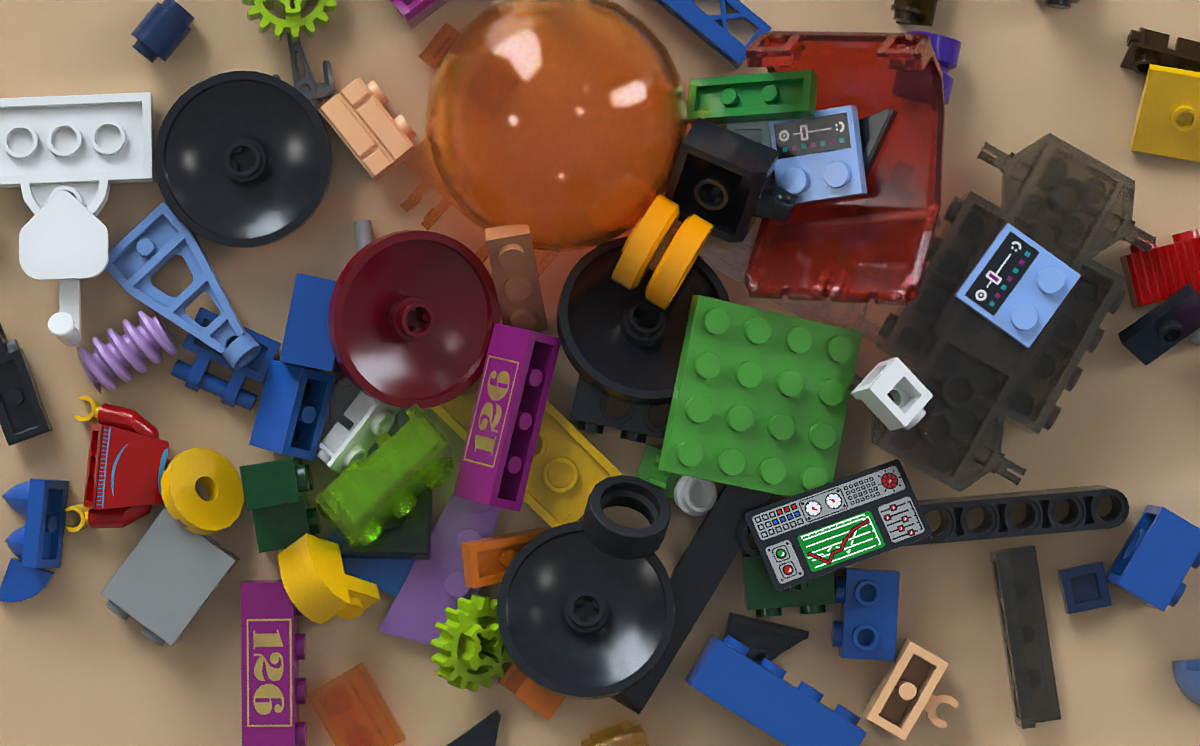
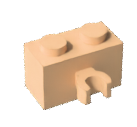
[862,638,959,741]

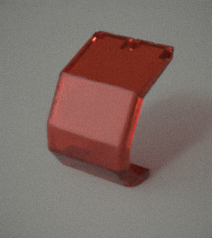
[744,31,946,305]

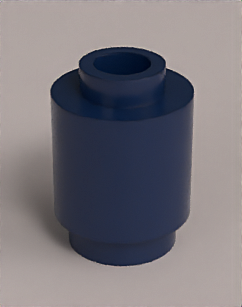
[131,0,195,63]

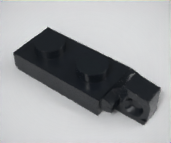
[0,323,52,446]

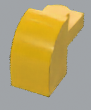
[277,533,380,625]

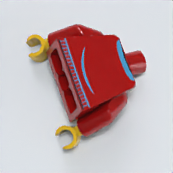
[64,396,172,532]

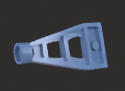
[105,202,261,371]

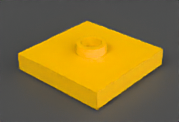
[1130,64,1200,162]

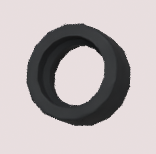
[583,475,671,560]

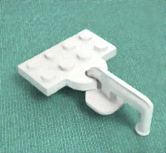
[0,92,155,347]

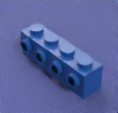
[685,634,867,746]

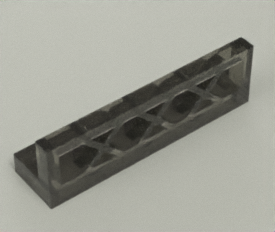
[989,545,1061,729]

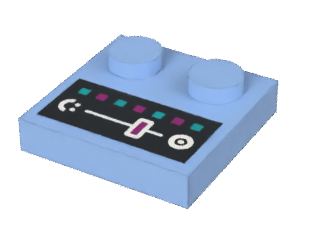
[768,105,867,205]
[954,223,1081,349]

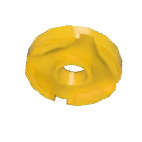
[161,447,244,535]

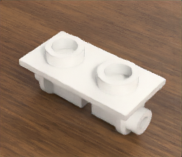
[317,391,401,478]

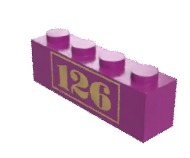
[453,323,562,512]
[241,580,307,746]

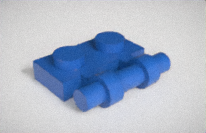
[171,307,282,411]

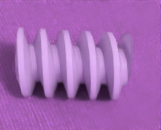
[76,310,178,394]

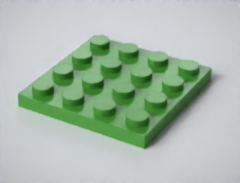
[658,295,862,497]

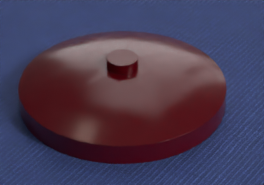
[328,230,500,409]

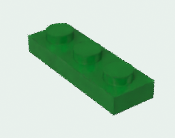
[686,69,818,126]

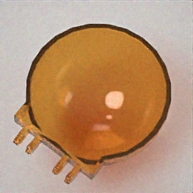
[400,0,688,285]

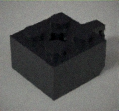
[664,117,798,243]

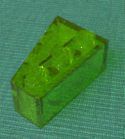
[315,403,453,550]

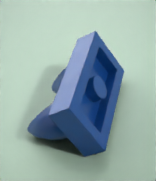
[2,478,69,568]

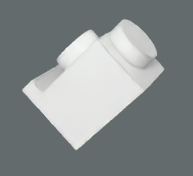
[851,357,933,431]

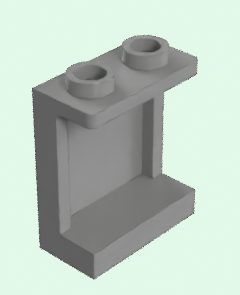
[101,508,240,646]

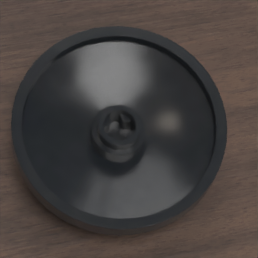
[154,71,333,248]
[556,236,730,405]
[497,522,675,700]

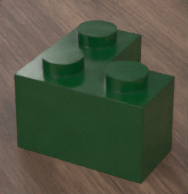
[239,457,321,553]

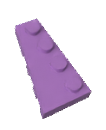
[378,492,500,646]

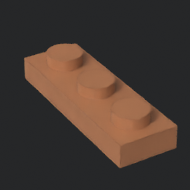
[484,221,548,331]

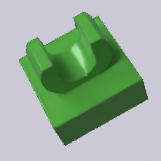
[636,444,683,499]

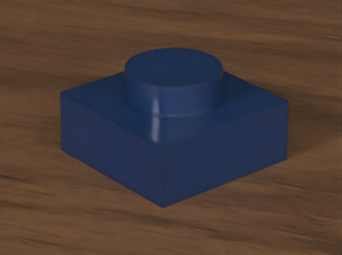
[1057,562,1112,614]

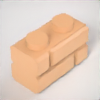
[318,77,417,181]

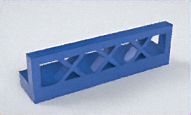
[654,0,772,69]

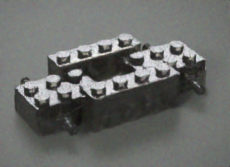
[846,133,1157,492]

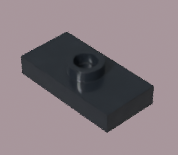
[1118,284,1200,365]

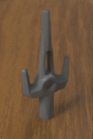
[273,33,336,117]

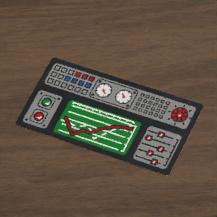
[745,459,932,591]

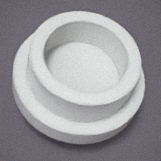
[674,476,717,516]

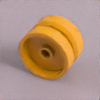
[611,194,714,310]

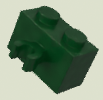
[742,555,836,617]

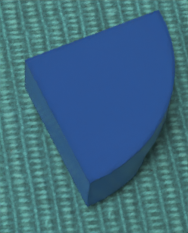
[0,558,54,602]

